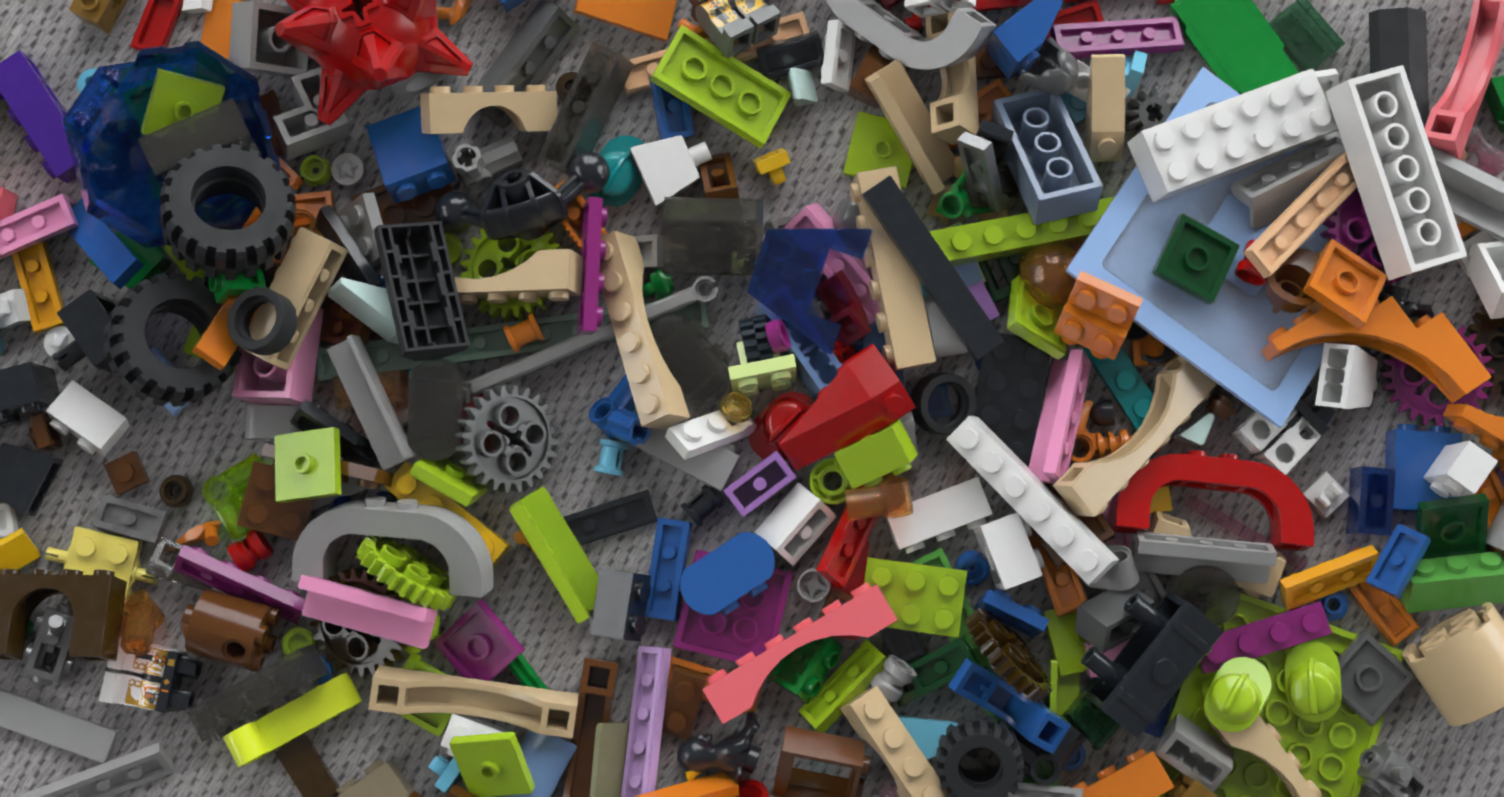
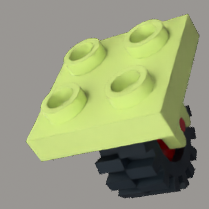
[728,315,797,397]

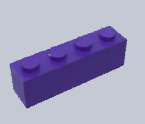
[0,50,89,184]

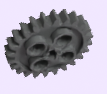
[455,385,560,493]

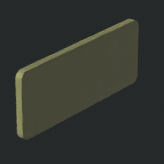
[590,722,630,797]

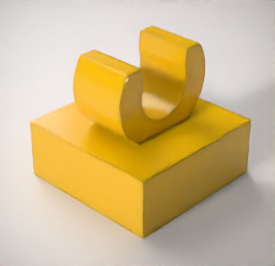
[752,147,791,186]

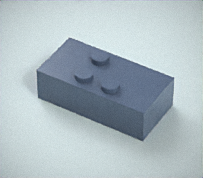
[991,90,1103,225]

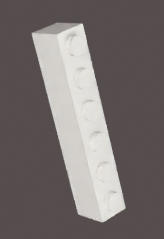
[946,415,1119,585]

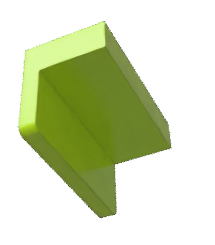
[1044,659,1080,728]

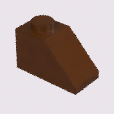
[848,44,895,109]
[699,152,743,225]

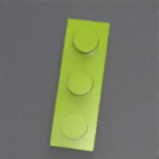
[798,639,887,733]

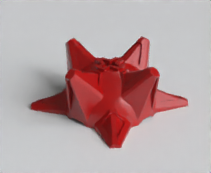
[275,0,473,126]

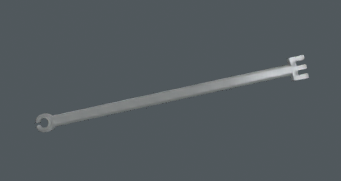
[396,276,719,427]

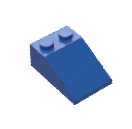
[985,0,1064,80]

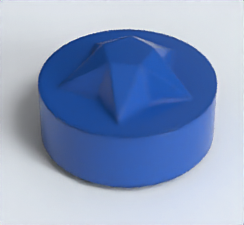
[955,550,990,585]

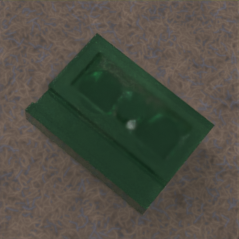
[1268,0,1345,71]
[1062,677,1121,750]

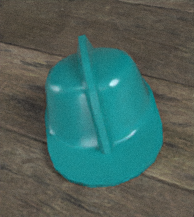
[589,135,644,207]

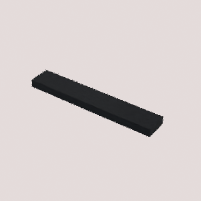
[861,176,1005,361]

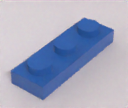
[645,517,693,621]

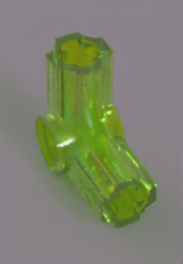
[202,453,264,541]

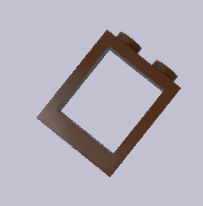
[772,726,870,797]

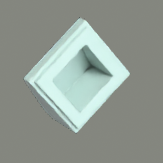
[788,67,818,107]
[1173,413,1215,447]

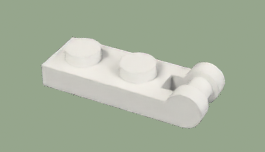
[665,401,757,460]

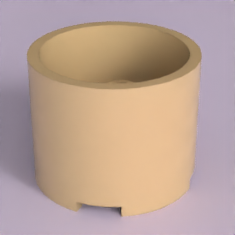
[1402,602,1504,726]

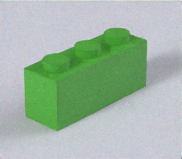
[1400,551,1504,613]

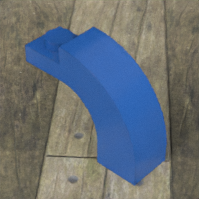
[948,658,1071,754]

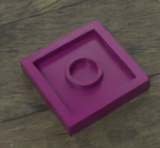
[434,599,525,681]

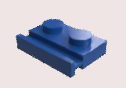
[974,589,1049,638]

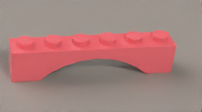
[1425,0,1504,160]
[702,582,898,724]

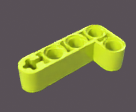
[222,672,363,768]

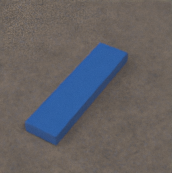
[68,198,144,289]

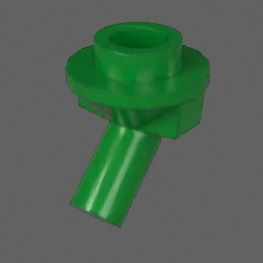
[642,268,675,301]

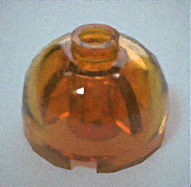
[1020,242,1077,309]

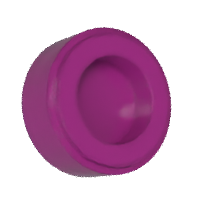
[765,319,791,354]

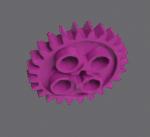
[1320,188,1406,286]
[1381,321,1495,426]

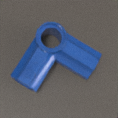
[588,374,651,446]

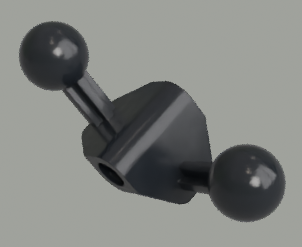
[435,151,610,240]

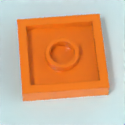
[1302,239,1387,329]

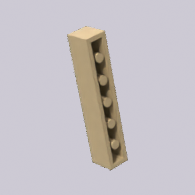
[849,166,936,372]

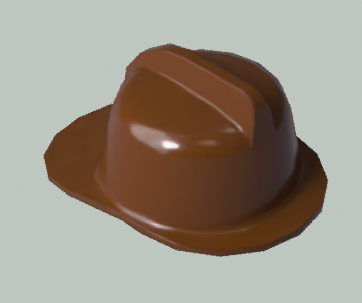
[1266,248,1319,314]

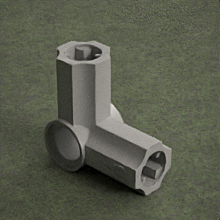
[451,135,523,189]

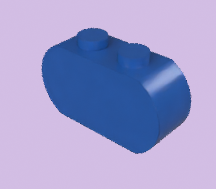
[680,532,775,616]

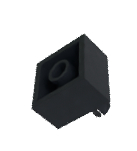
[52,289,119,374]

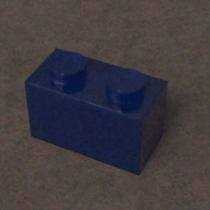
[1346,466,1396,537]

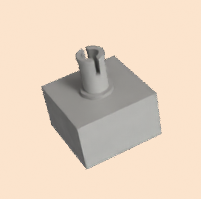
[228,1,308,77]

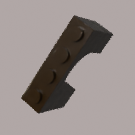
[0,569,127,662]

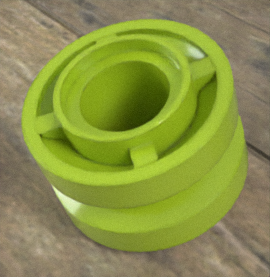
[809,458,854,506]

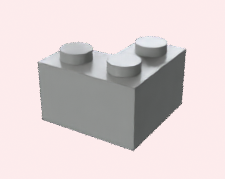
[273,67,349,160]

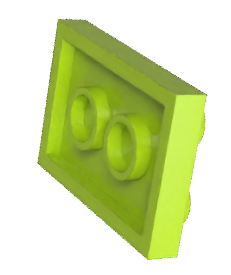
[864,557,967,638]

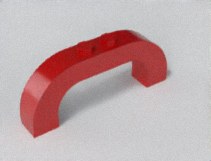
[1108,450,1314,552]

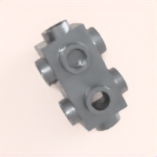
[22,603,76,686]
[1357,744,1431,797]

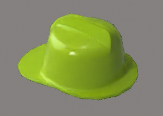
[1284,640,1342,722]
[1204,657,1272,733]

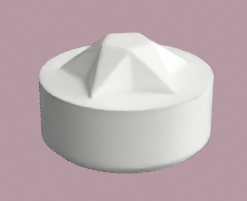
[331,153,366,187]
[44,326,75,357]

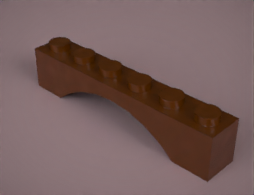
[563,657,621,797]

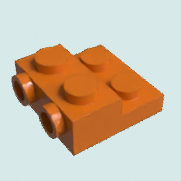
[1053,271,1143,360]

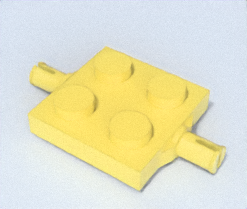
[45,526,159,606]

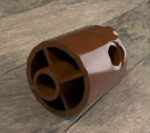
[180,589,281,673]

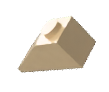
[1083,54,1125,162]

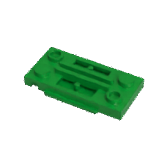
[1168,0,1299,94]

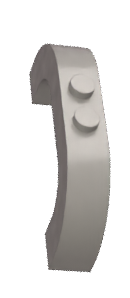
[826,0,997,70]
[292,496,494,598]

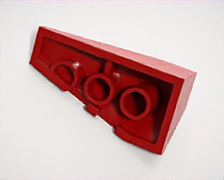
[778,343,916,471]

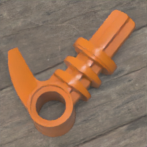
[1070,400,1160,464]

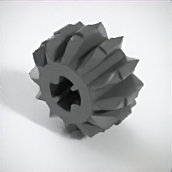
[1125,88,1177,137]

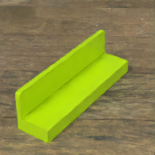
[509,487,599,624]

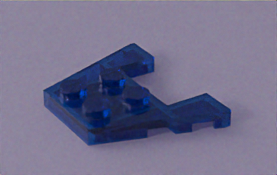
[747,228,873,354]

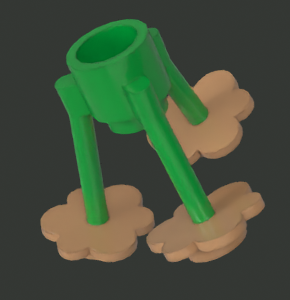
[928,155,1010,223]

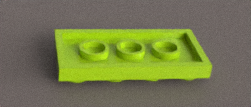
[649,25,792,149]

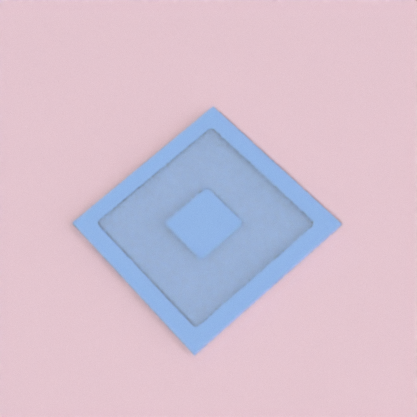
[1065,67,1377,428]

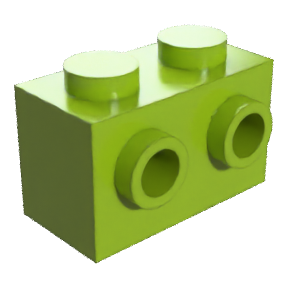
[834,419,918,489]

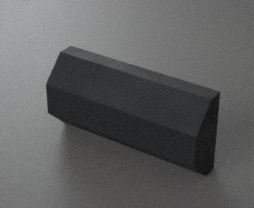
[1369,7,1429,128]
[374,221,470,361]

